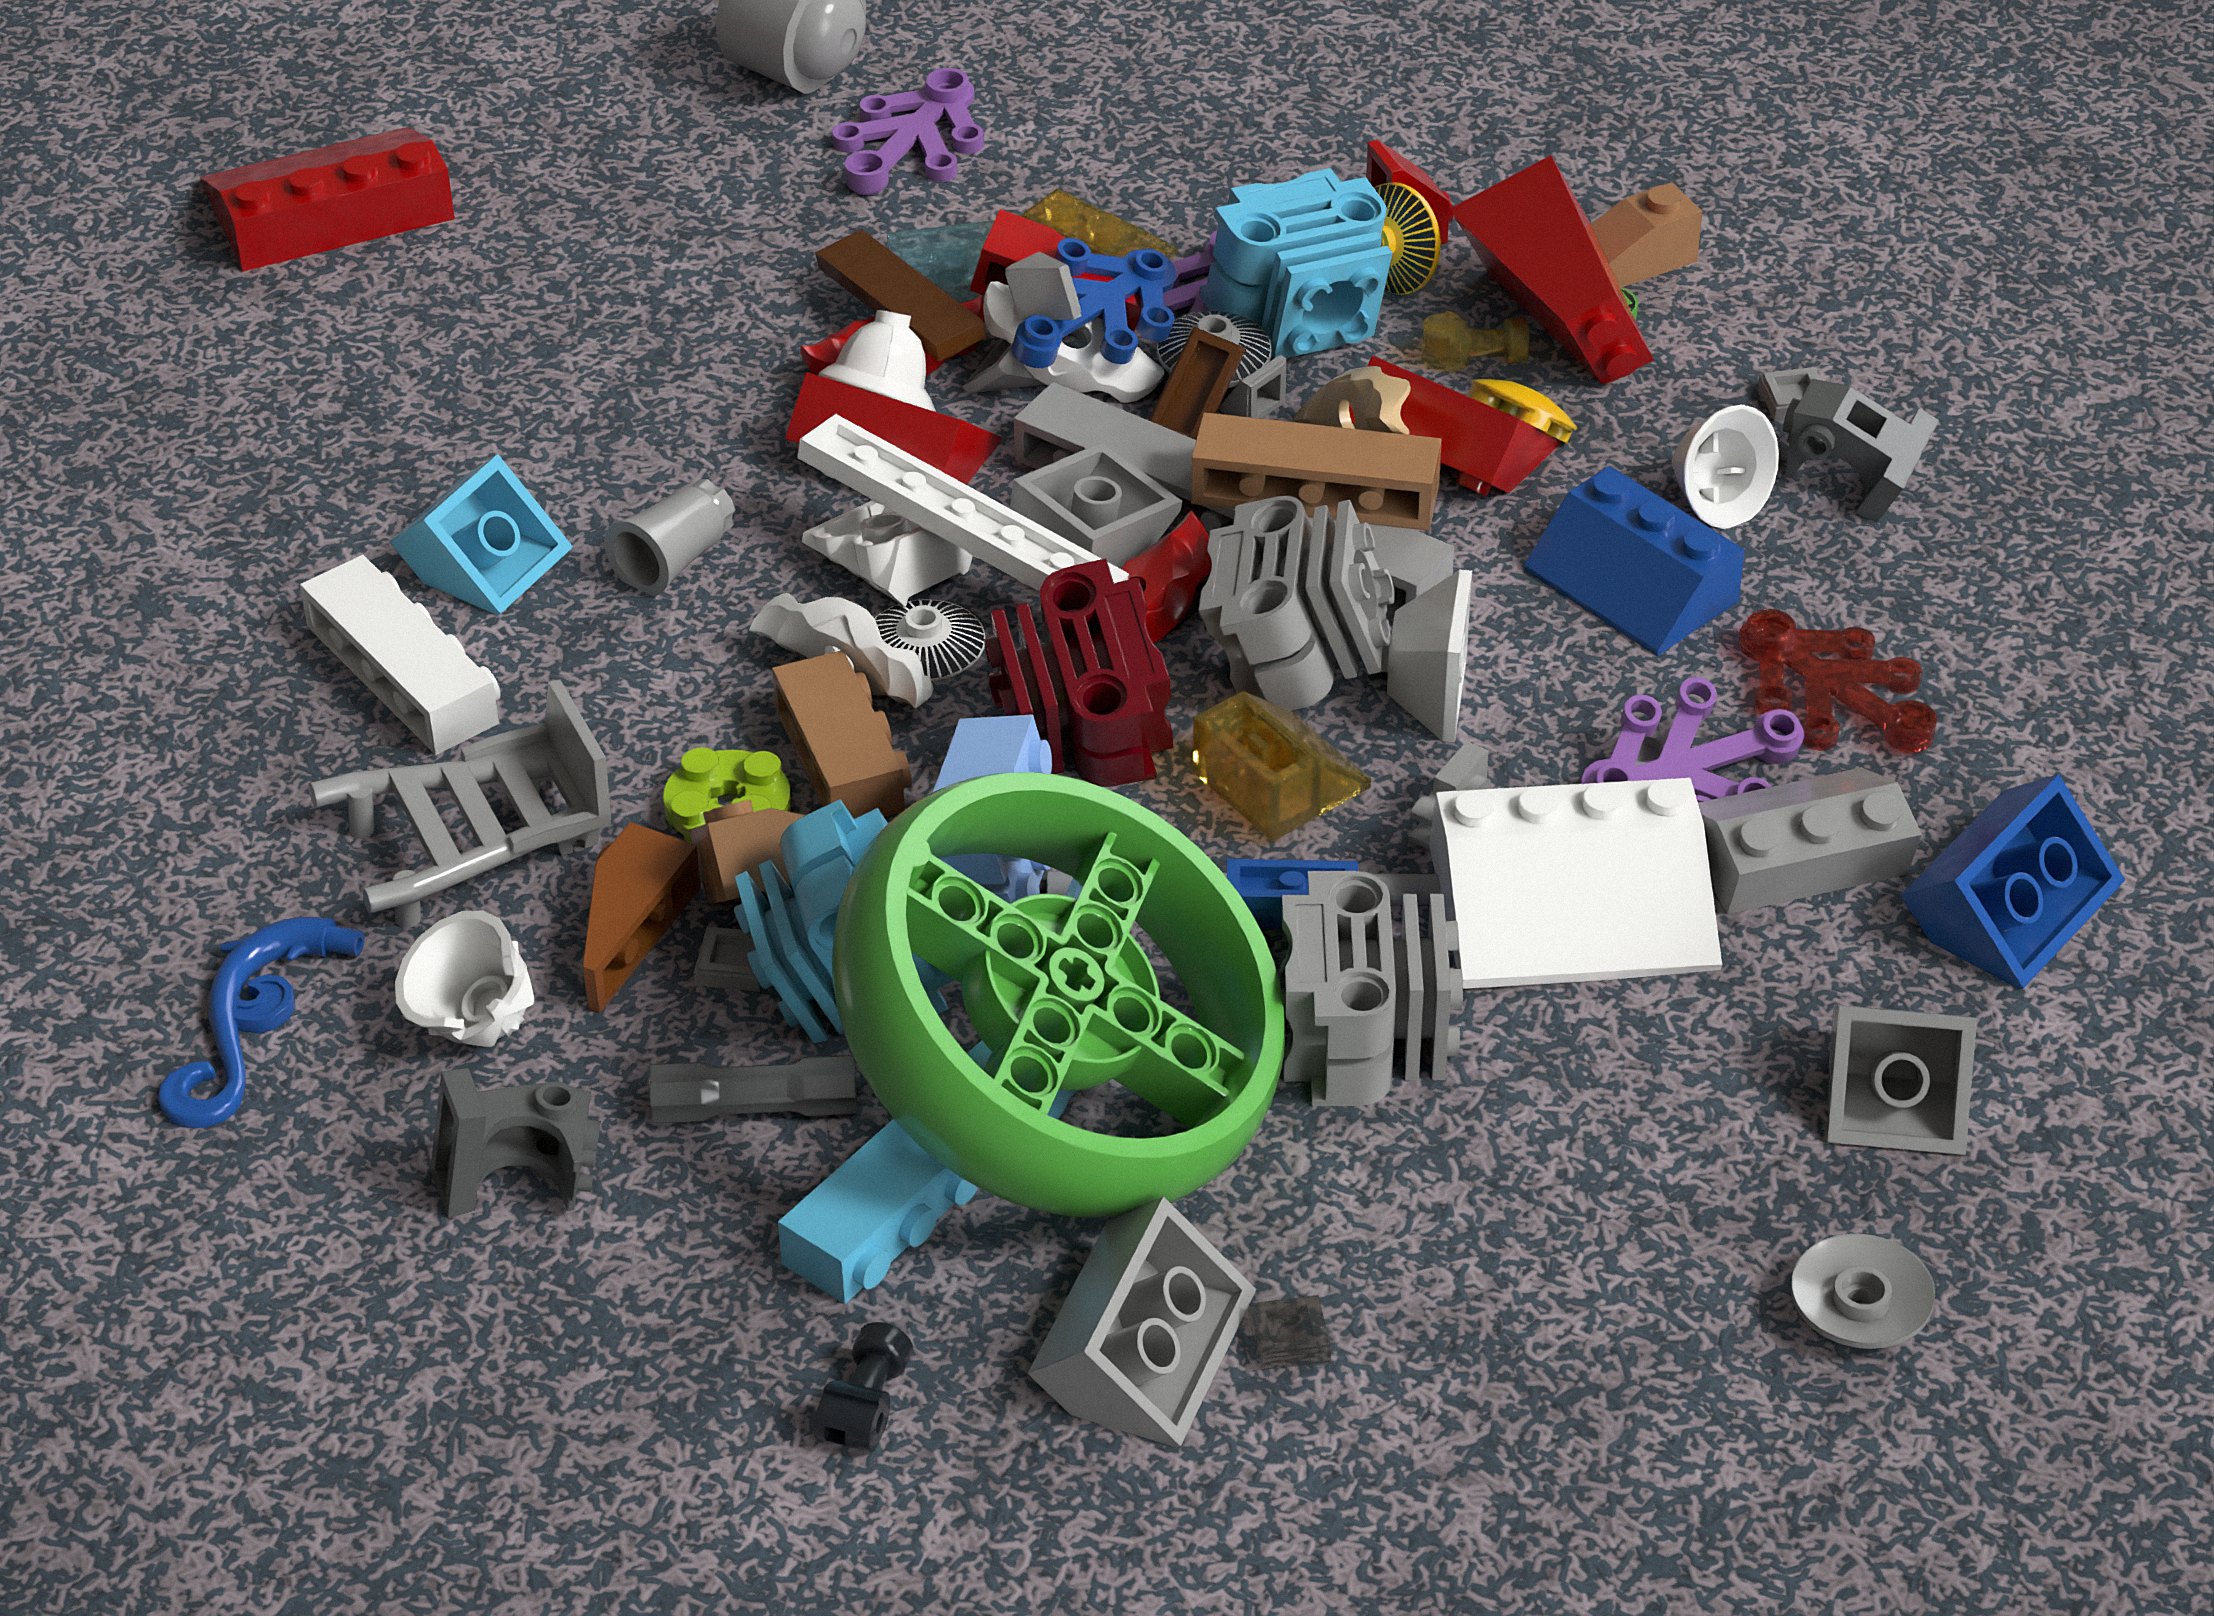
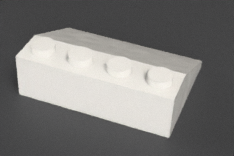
[1429,778,1722,989]

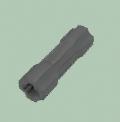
[650,1055,857,1124]

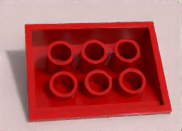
[200,127,455,272]

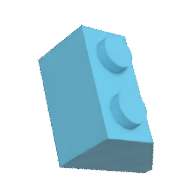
[389,454,573,615]

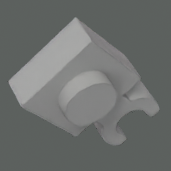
[1409,741,1492,850]

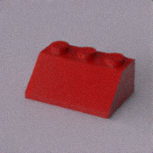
[1349,355,1560,496]
[785,372,1002,485]

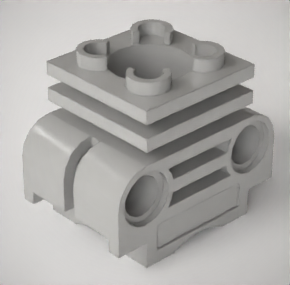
[1199,496,1394,717]
[1280,871,1463,1106]

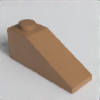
[1591,182,1702,287]

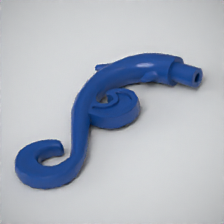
[158,917,365,1128]

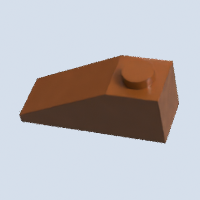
[583,822,701,1013]

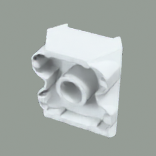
[802,501,973,607]

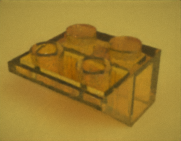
[1193,691,1371,842]

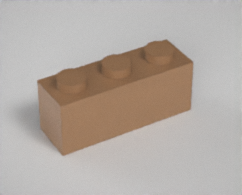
[772,650,912,819]

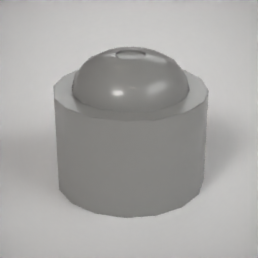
[715,0,866,94]

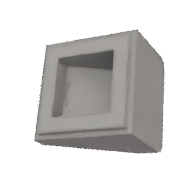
[1005,251,1082,320]
[1218,355,1286,419]

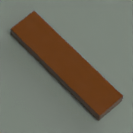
[815,229,986,361]

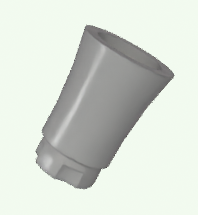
[604,479,735,596]

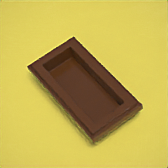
[1148,327,1246,440]

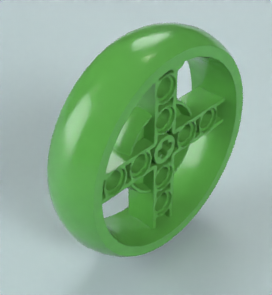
[831,772,1285,1218]

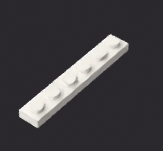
[797,414,1129,591]

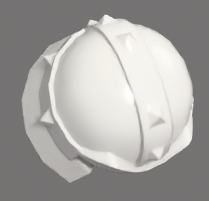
[395,910,534,1047]

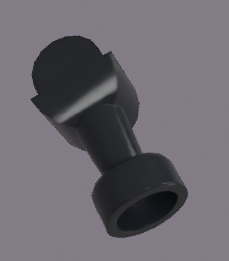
[814,1322,913,1453]

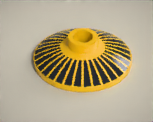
[1374,182,1441,295]

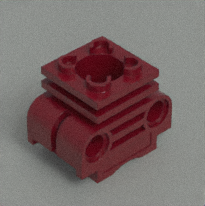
[984,558,1173,787]

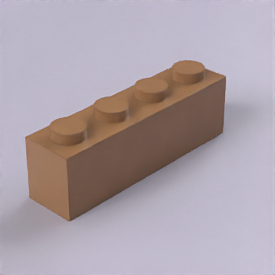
[1191,412,1442,531]

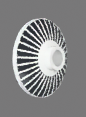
[874,599,985,681]

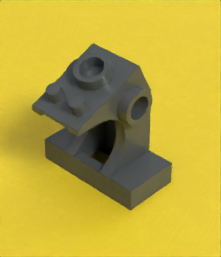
[1779,379,1939,522]
[430,1068,601,1218]

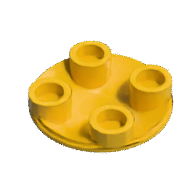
[1467,379,1577,443]

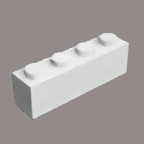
[300,555,501,755]

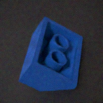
[1524,466,1745,656]
[1900,774,2125,989]

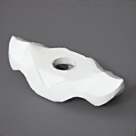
[983,282,1165,403]
[749,593,934,708]

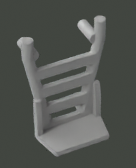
[309,679,611,928]

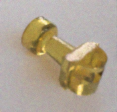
[1421,310,1529,373]

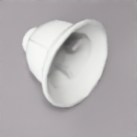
[819,310,936,412]
[1672,405,1779,529]

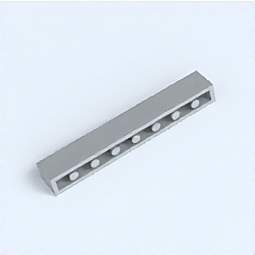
[1014,382,1454,619]

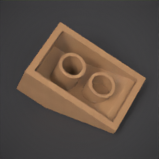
[689,800,805,904]

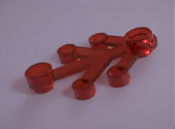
[1738,609,1937,754]

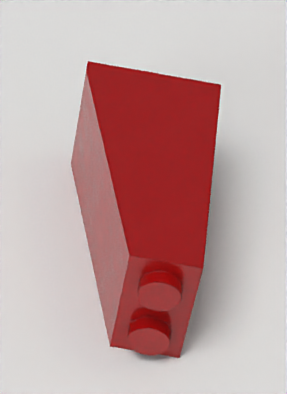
[1450,155,1654,384]

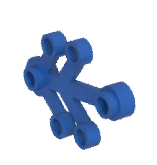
[1011,238,1177,368]

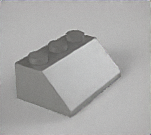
[1698,767,1922,914]
[1028,1196,1256,1447]

